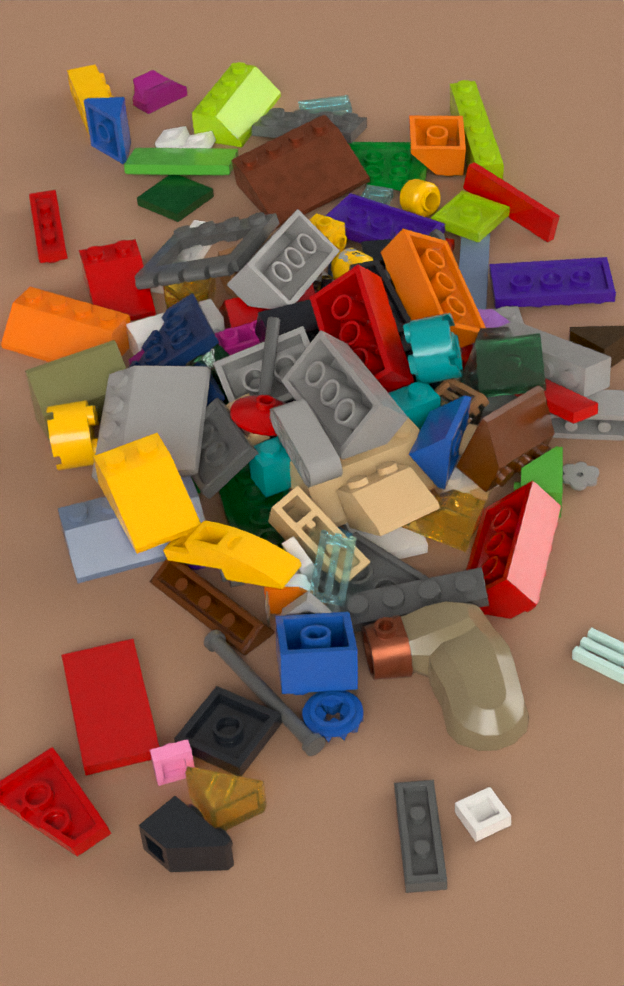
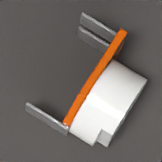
[264,573,313,627]

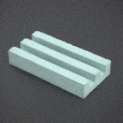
[572,627,624,684]

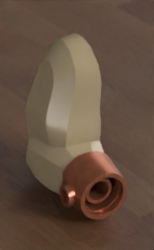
[362,601,529,751]

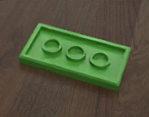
[124,148,238,175]

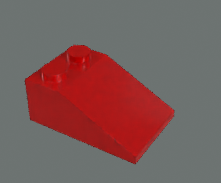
[79,239,156,321]

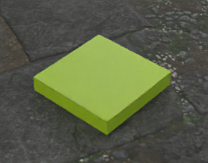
[431,190,510,243]

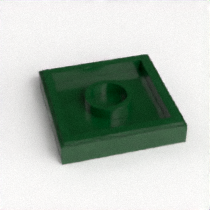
[137,175,214,222]

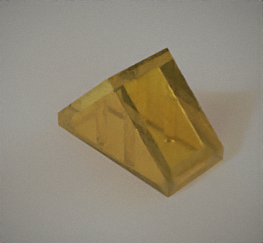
[185,766,267,831]

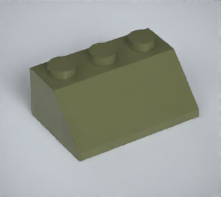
[25,340,126,440]

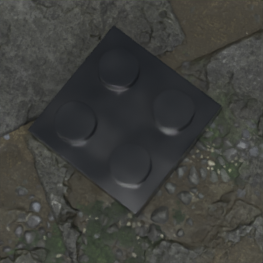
[174,686,282,778]

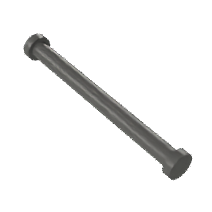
[204,630,325,756]

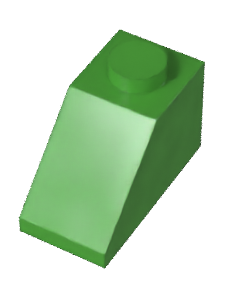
[514,446,563,518]

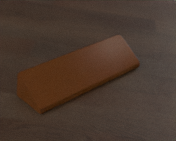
[149,558,275,656]

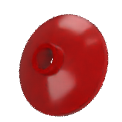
[230,395,286,436]

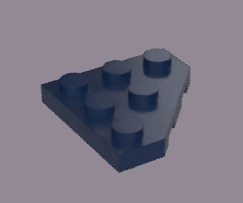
[128,293,219,368]

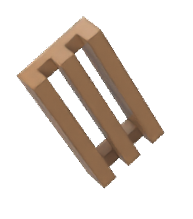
[434,379,490,423]

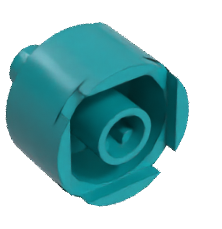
[403,313,463,384]

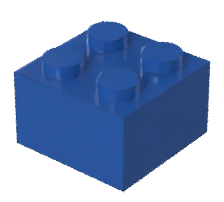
[275,612,358,695]

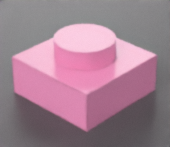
[150,739,196,786]

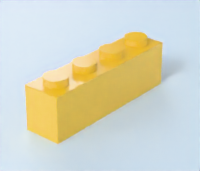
[67,64,114,138]

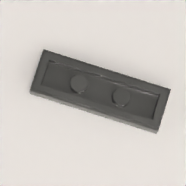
[394,780,447,893]

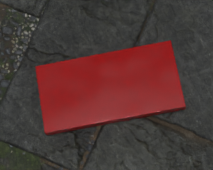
[61,638,160,776]

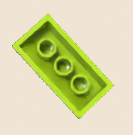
[192,62,281,148]

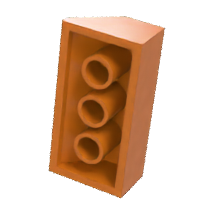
[380,229,489,348]
[1,287,130,362]

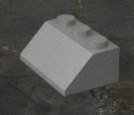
[213,326,310,403]

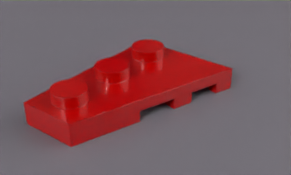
[0,747,112,857]

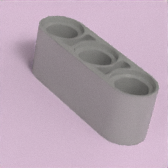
[270,398,343,488]

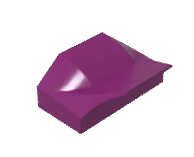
[132,70,188,114]

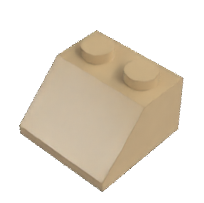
[337,461,440,536]

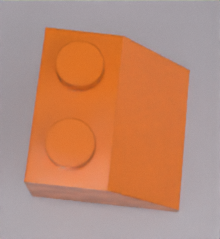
[409,115,466,176]

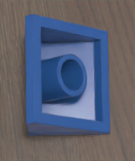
[84,97,131,164]
[409,395,471,490]

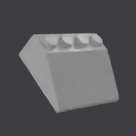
[92,365,211,484]

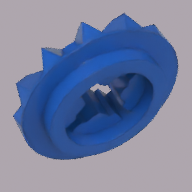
[302,691,364,742]

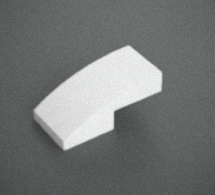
[155,126,216,148]

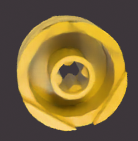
[47,400,99,471]

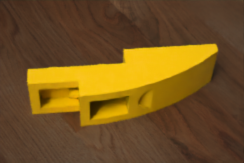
[163,520,302,589]

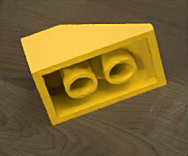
[93,432,201,554]

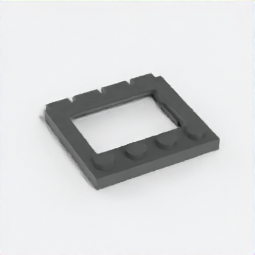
[134,212,280,290]

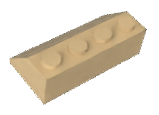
[290,417,437,527]

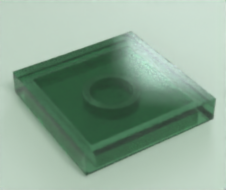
[475,333,546,397]

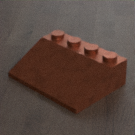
[231,114,370,229]

